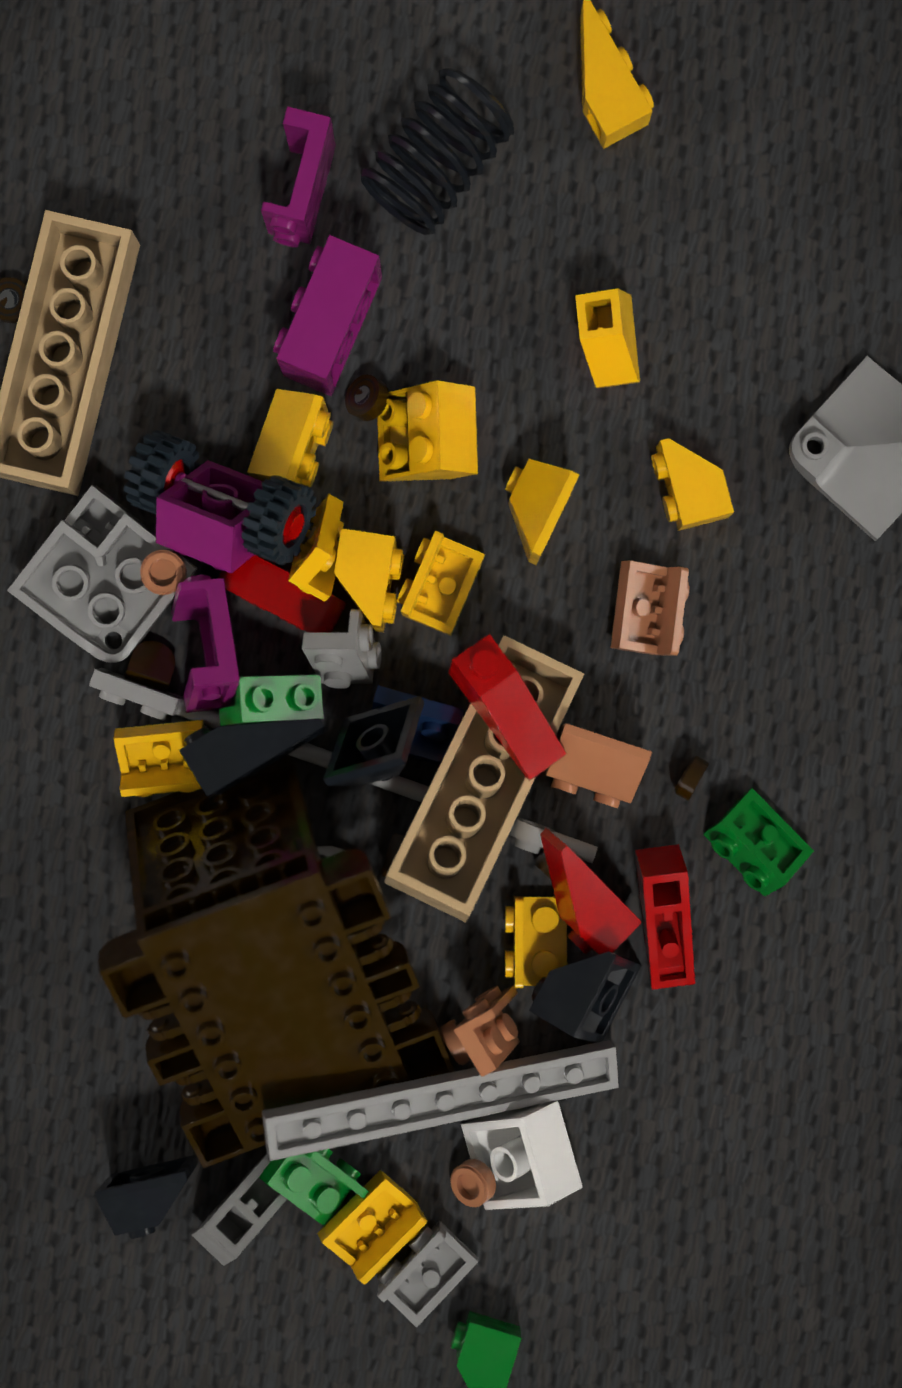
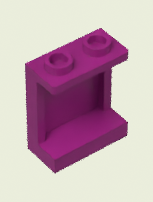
[261,106,336,247]
[171,575,240,713]

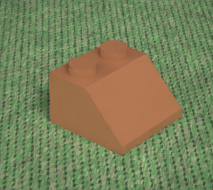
[545,723,652,809]

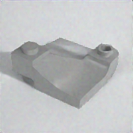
[789,356,902,541]
[7,485,197,663]

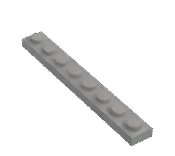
[262,1040,619,1161]

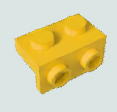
[397,530,485,636]
[113,720,204,797]
[317,1170,427,1285]

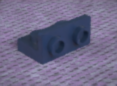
[372,685,464,765]

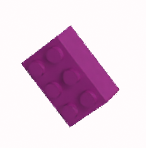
[273,235,382,397]

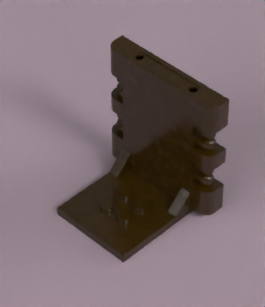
[98,755,455,1168]

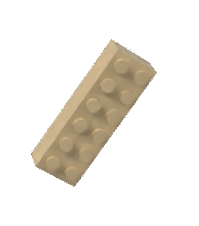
[0,210,140,496]
[384,635,584,922]

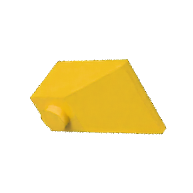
[505,459,580,565]

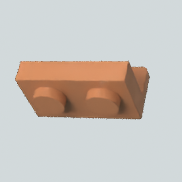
[610,560,690,656]

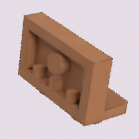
[454,985,520,1077]

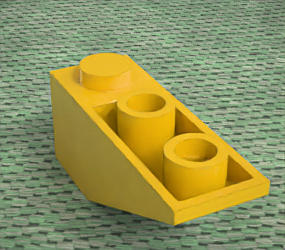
[580,0,654,149]

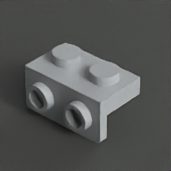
[302,609,381,689]
[377,1221,478,1328]

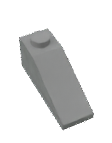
[192,1153,287,1266]

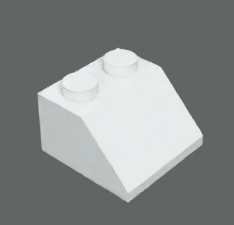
[461,1101,583,1210]

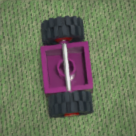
[124,430,316,573]

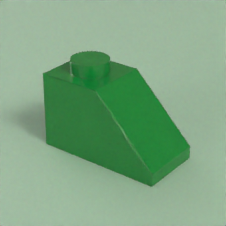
[451,1311,522,1388]

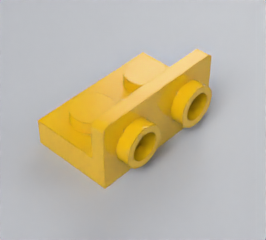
[288,494,344,602]
[505,896,567,988]

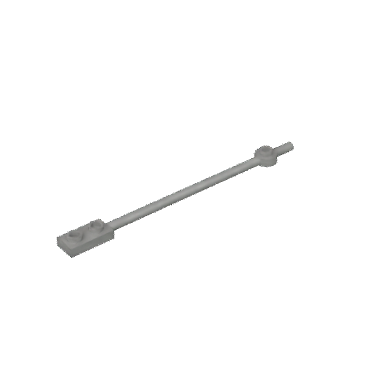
[89,668,598,863]

